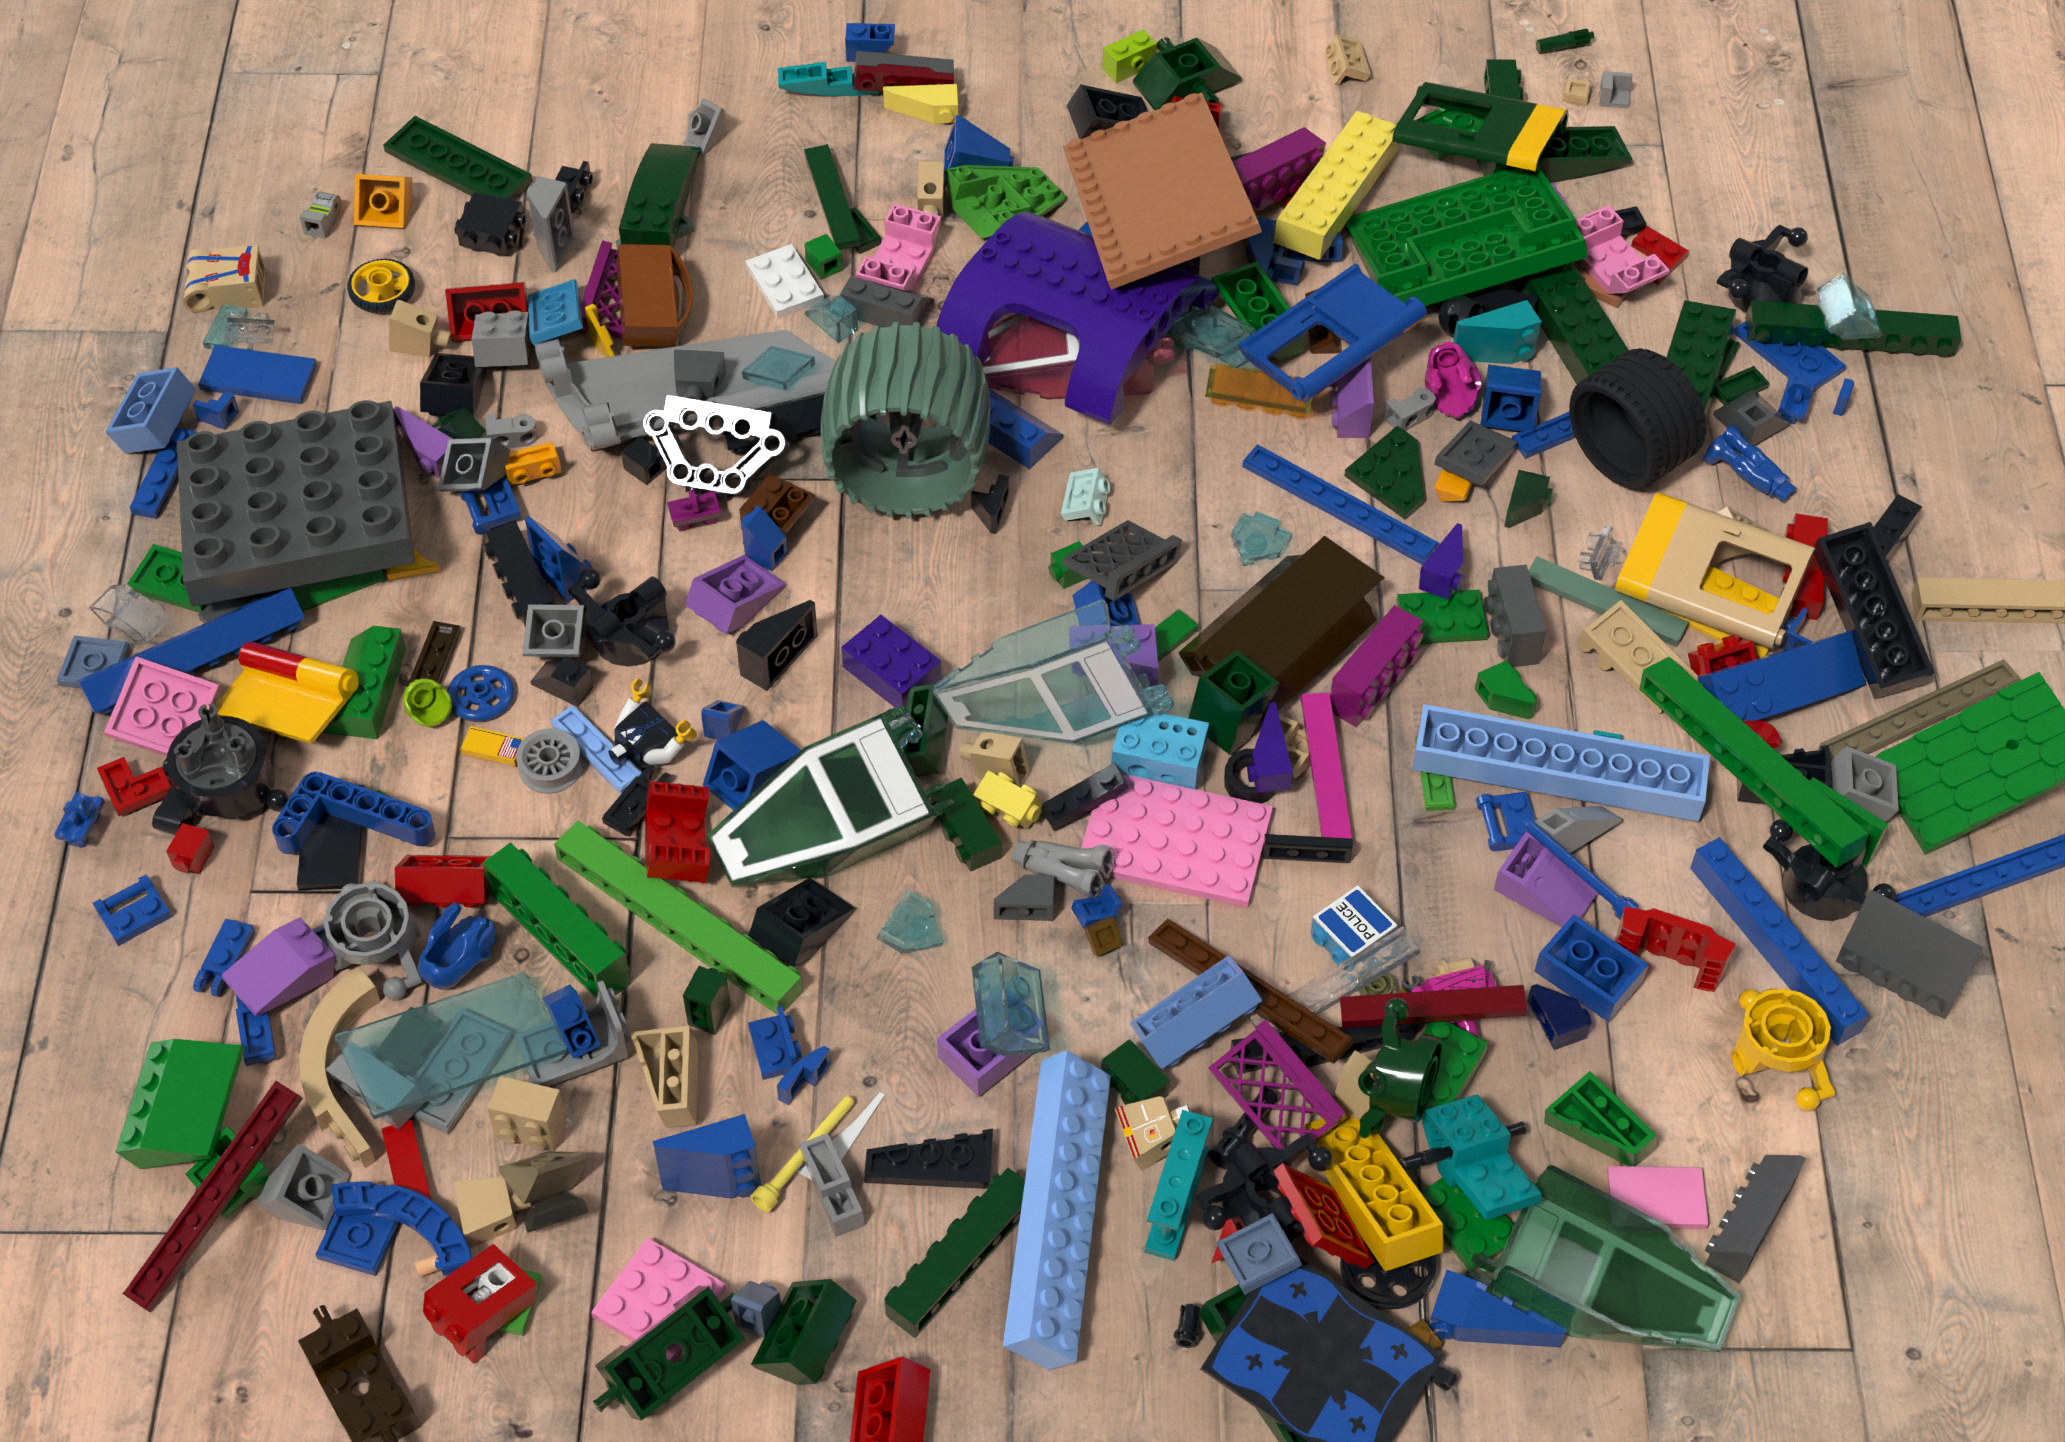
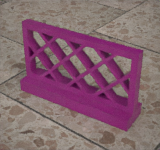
[576,240,622,338]
[1208,1019,1346,1150]

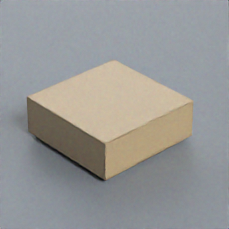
[1562,78,1591,105]

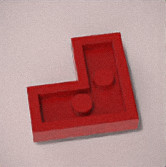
[1631,226,1689,285]
[97,757,171,817]

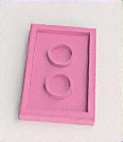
[1606,1166,1708,1229]

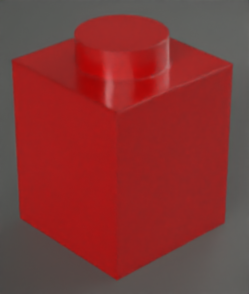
[166,823,215,874]

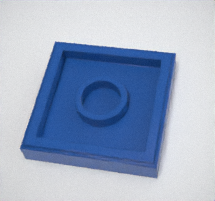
[315,1214,400,1276]

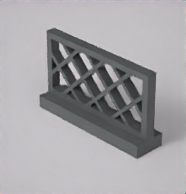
[1062,520,1182,601]

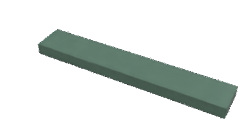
[1528,556,1689,647]

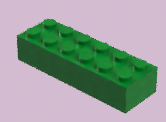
[483,842,631,998]

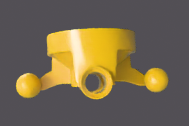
[1731,988,1835,1111]

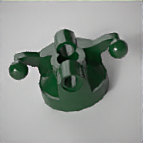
[1358,998,1443,1138]

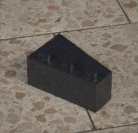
[1737,745,1832,804]

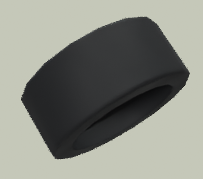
[1224,749,1276,804]

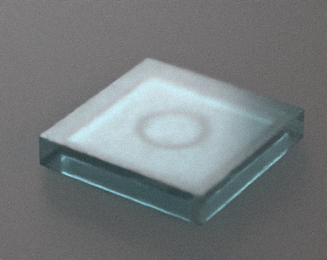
[742,346,815,390]

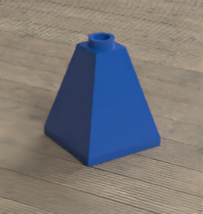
[944,115,1014,186]

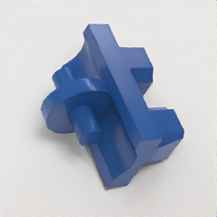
[1778,374,1816,424]
[54,792,105,848]

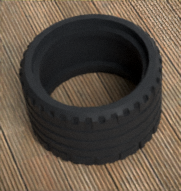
[1569,348,1706,489]

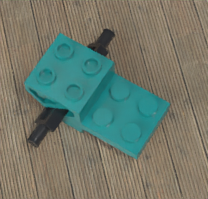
[1399,1094,1542,1220]

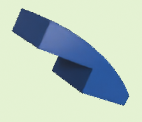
[777,1046,831,1105]

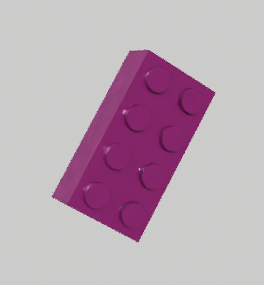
[1330,605,1423,727]

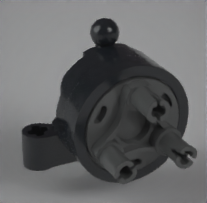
[152,704,289,835]

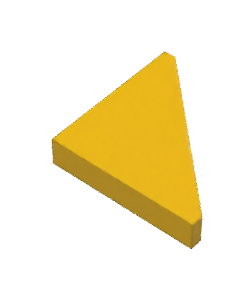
[585,304,618,357]
[386,551,439,581]

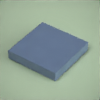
[57,635,130,689]
[1216,1213,1302,1295]

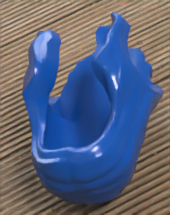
[418,902,497,990]

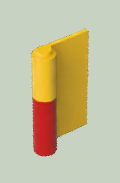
[215,641,359,744]

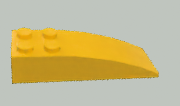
[1304,1115,1443,1271]

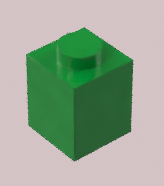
[804,234,843,280]
[1048,541,1088,589]

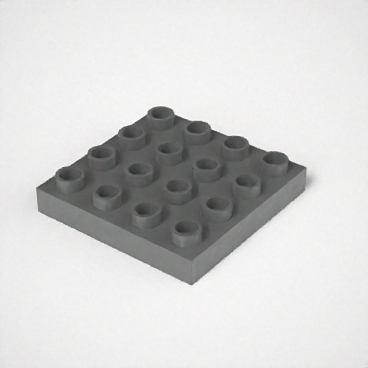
[177,400,415,607]

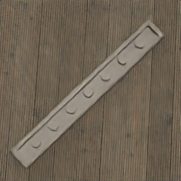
[1819,659,2021,761]

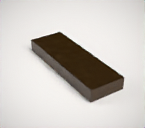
[407,621,461,686]

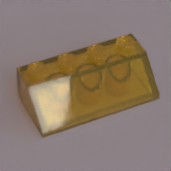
[1205,363,1314,418]

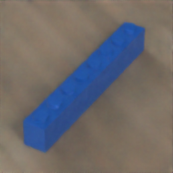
[77,588,305,715]
[1690,837,1869,1046]

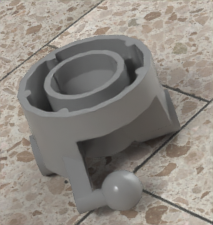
[324,880,422,1001]

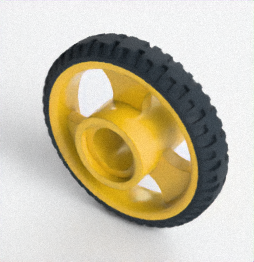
[347,258,415,313]

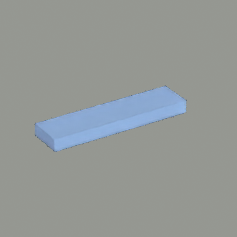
[550,705,642,795]

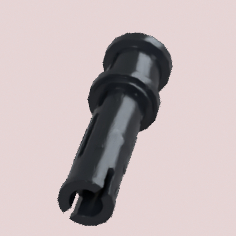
[1208,1087,1278,1170]

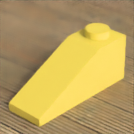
[883,84,958,124]

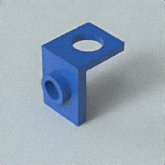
[1781,608,1813,650]

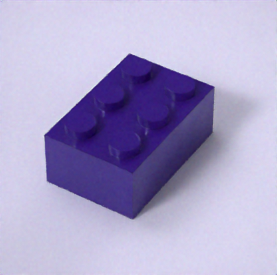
[841,614,942,712]

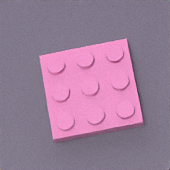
[104,657,219,757]
[591,1237,727,1362]

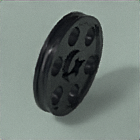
[1340,1235,1437,1309]

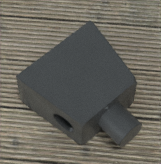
[674,349,726,400]

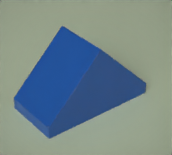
[701,700,744,740]

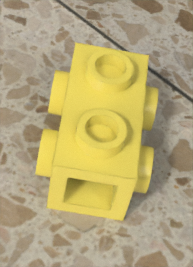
[973,771,1043,829]

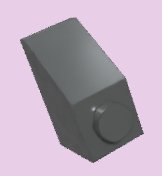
[994,873,1054,921]

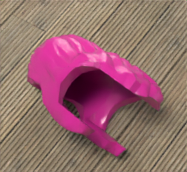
[1425,341,1481,419]

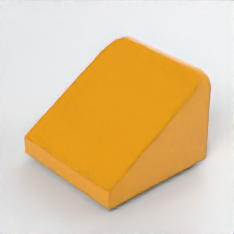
[1435,470,1472,502]

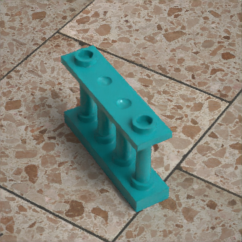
[1144,1110,1213,1261]

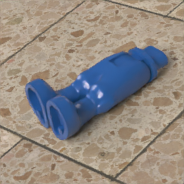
[1702,425,1797,502]

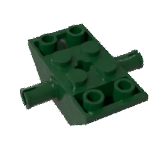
[1133,37,1241,111]

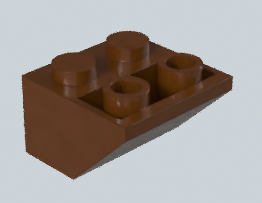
[739,473,815,535]

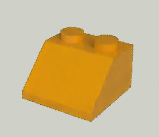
[354,174,412,228]

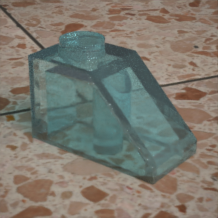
[805,295,858,343]

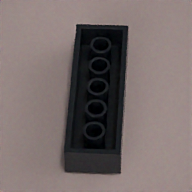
[1814,522,1934,700]

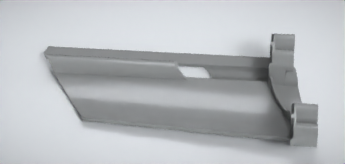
[534,330,837,450]

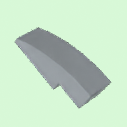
[799,1133,865,1236]

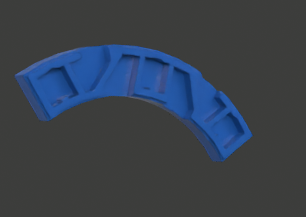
[331,1181,472,1276]

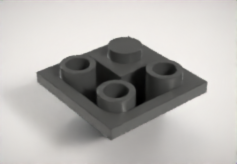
[1713,389,1789,445]

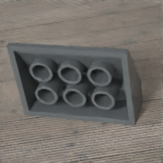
[1835,890,1983,1019]

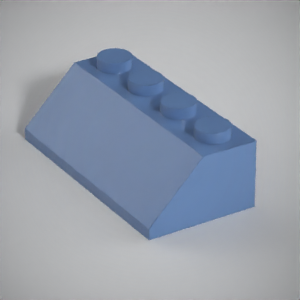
[1130,955,1262,1070]

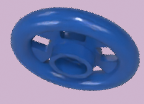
[447,665,515,722]

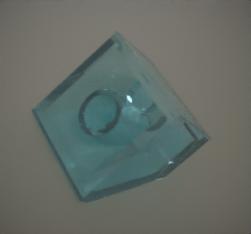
[1817,273,1883,340]

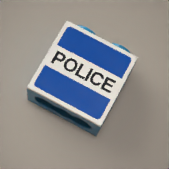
[1311,885,1397,974]

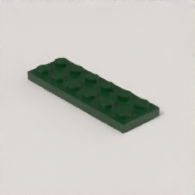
[383,116,533,200]

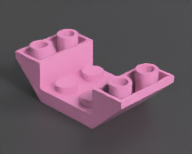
[856,204,941,291]
[1576,205,1670,294]

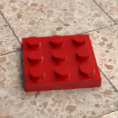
[1274,1163,1375,1269]

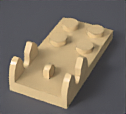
[1578,600,1698,714]

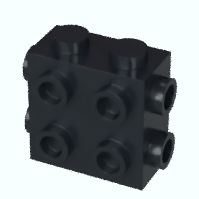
[454,192,526,255]

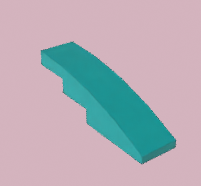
[778,62,879,96]

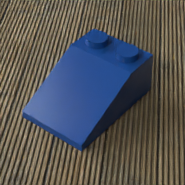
[525,516,593,603]

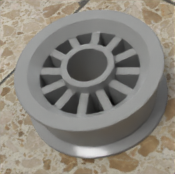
[516,728,582,794]

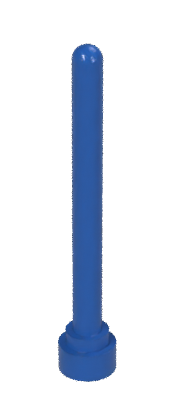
[1522,818,1639,920]

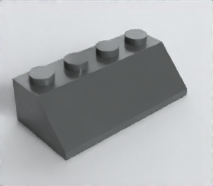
[1705,1155,1806,1284]

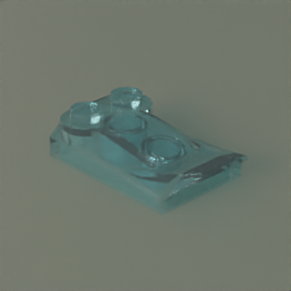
[1167,305,1256,369]

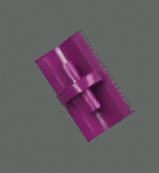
[667,490,722,531]

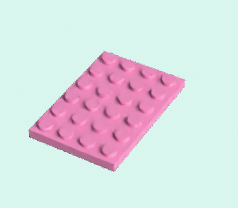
[1081,773,1273,908]

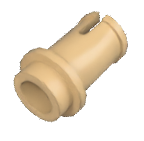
[1434,957,1474,977]

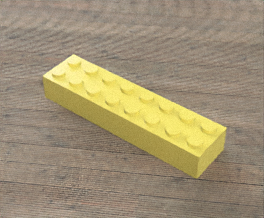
[1273,111,1399,260]

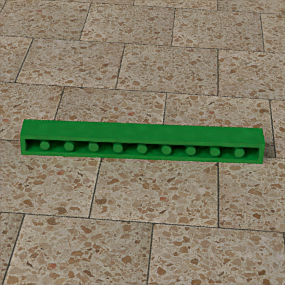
[1639,657,1868,868]

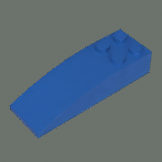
[1697,631,1866,721]

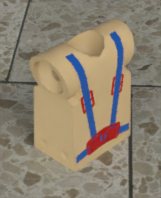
[183,244,266,312]

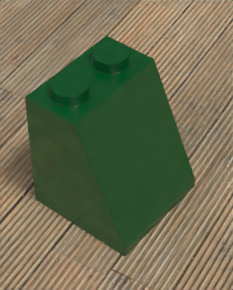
[1188,650,1279,755]

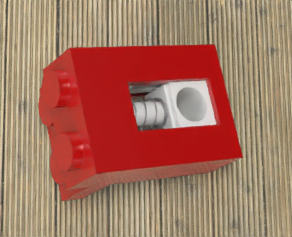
[423,1244,537,1364]

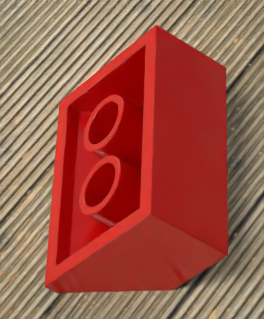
[445,282,529,341]
[395,855,491,908]
[850,1356,931,1442]

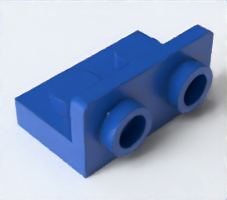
[748,1006,802,1080]

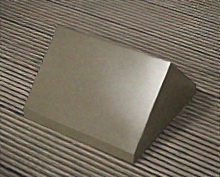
[499,1151,588,1204]

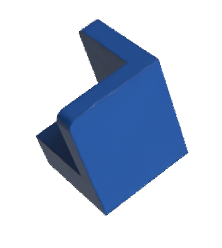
[1273,246,1305,286]
[193,391,239,430]

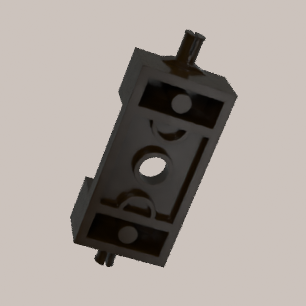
[298,1305,420,1442]

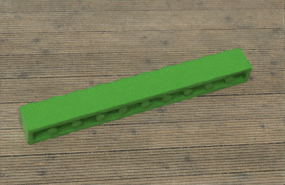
[554,821,803,1015]

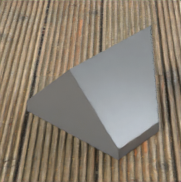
[683,98,727,155]

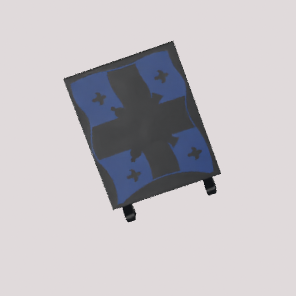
[1200,1255,1457,1442]

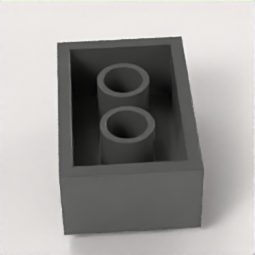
[1484,564,1546,667]

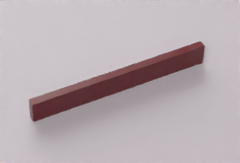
[123,1080,303,1312]

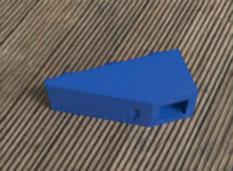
[1245,217,1280,282]

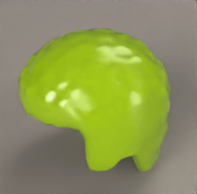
[403,679,452,727]

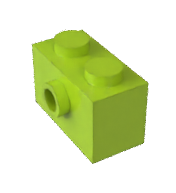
[1102,29,1157,83]

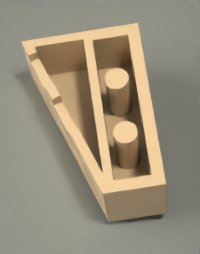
[630,1025,699,1128]

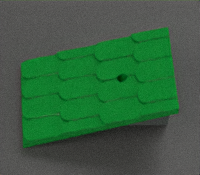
[1876,672,2065,855]

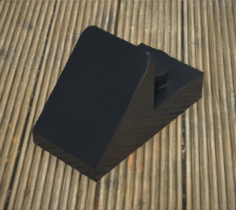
[971,474,1009,534]

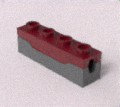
[854,51,954,92]

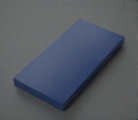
[1734,322,1846,392]
[198,345,317,404]

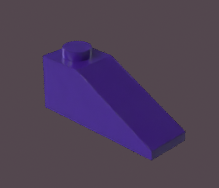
[1419,523,1465,600]
[1247,702,1293,793]

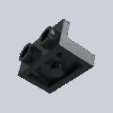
[555,161,593,213]

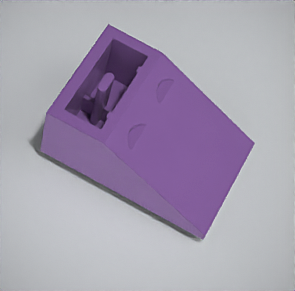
[1494,831,1598,927]

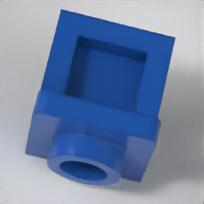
[1071,884,1122,929]

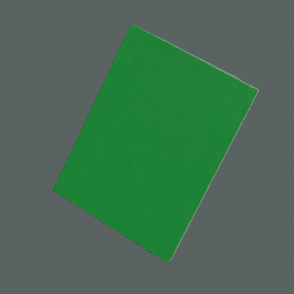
[1344,165,1588,306]

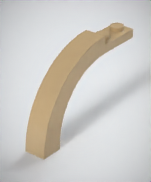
[299,966,380,1168]

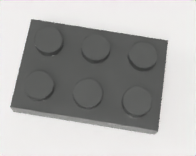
[1434,420,1518,486]

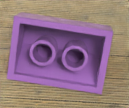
[1329,357,1374,438]

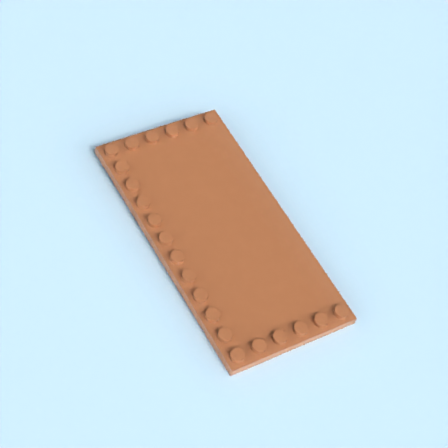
[1063,93,1262,290]

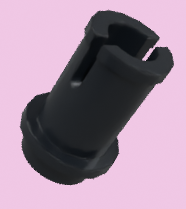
[1173,1304,1200,1348]

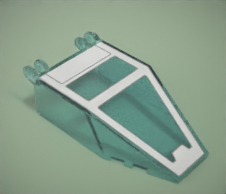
[932,600,1174,743]

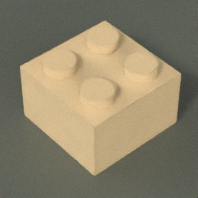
[487,1076,566,1151]

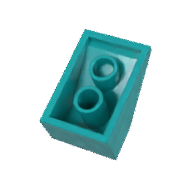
[1453,300,1542,364]

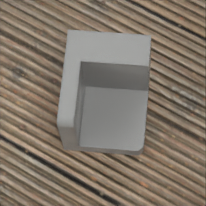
[1599,71,1632,108]

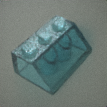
[972,952,1050,1056]

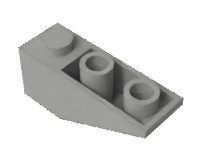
[1534,806,1621,853]

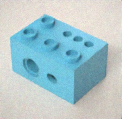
[1111,710,1209,789]

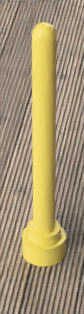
[750,1096,854,1213]

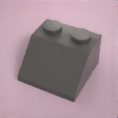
[437,438,510,492]

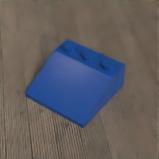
[652,1114,761,1199]

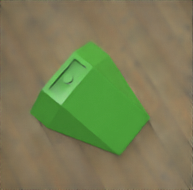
[944,165,1067,238]

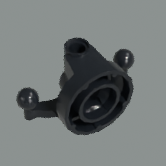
[1717,225,1808,312]
[568,568,676,667]
[1763,820,1896,921]
[1195,1134,1333,1243]

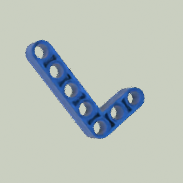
[272,771,435,854]

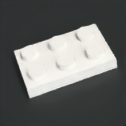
[745,244,824,319]

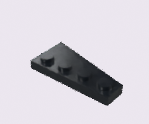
[864,1128,993,1189]

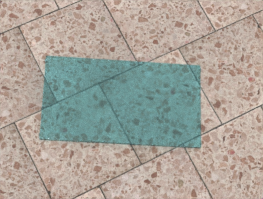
[334,972,567,1119]

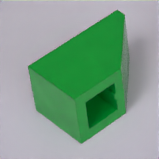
[1475,660,1537,719]

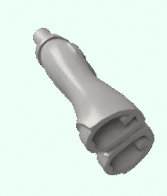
[1011,840,1114,899]

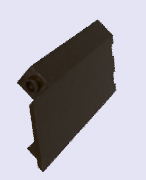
[1178,536,1385,720]

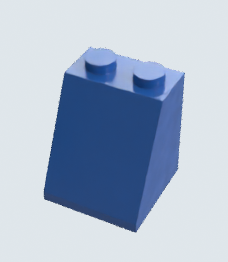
[1480,364,1541,433]
[703,720,803,813]

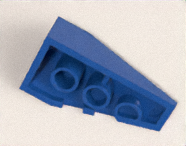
[1429,1270,1567,1348]

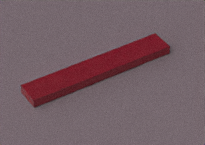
[1340,985,1527,1028]

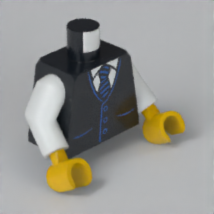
[608,678,697,769]

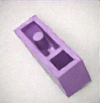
[394,406,453,478]

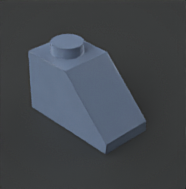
[731,1281,781,1338]

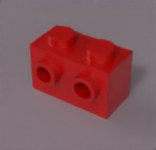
[1688,635,1757,676]

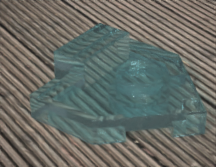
[1231,511,1292,566]
[876,890,944,954]

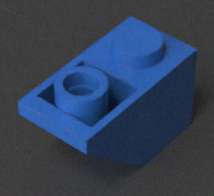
[845,23,895,62]
[741,506,788,571]
[542,985,601,1059]

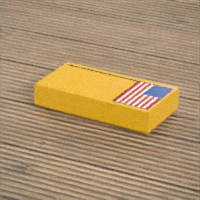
[460,726,524,767]

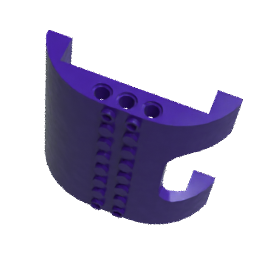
[936,212,1219,425]

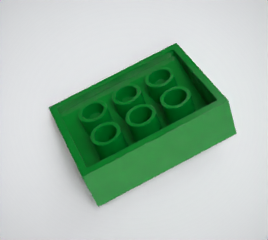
[116,1039,245,1169]

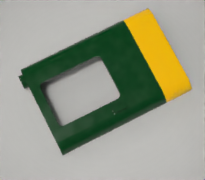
[1392,82,1569,171]

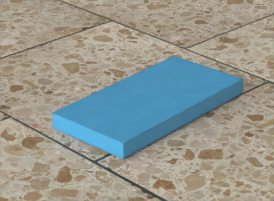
[528,279,583,345]

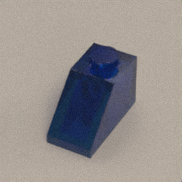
[1527,984,1592,1050]

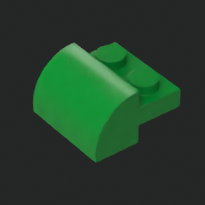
[185,1126,269,1219]

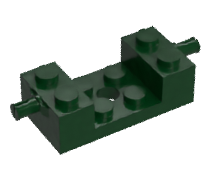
[592,1285,745,1421]

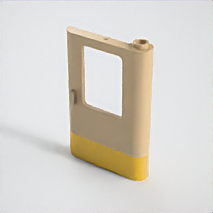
[1615,492,1816,649]

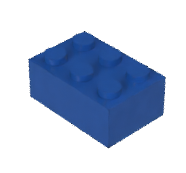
[1534,914,1649,1022]

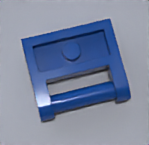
[459,476,522,535]
[1476,791,1535,851]
[92,874,172,946]

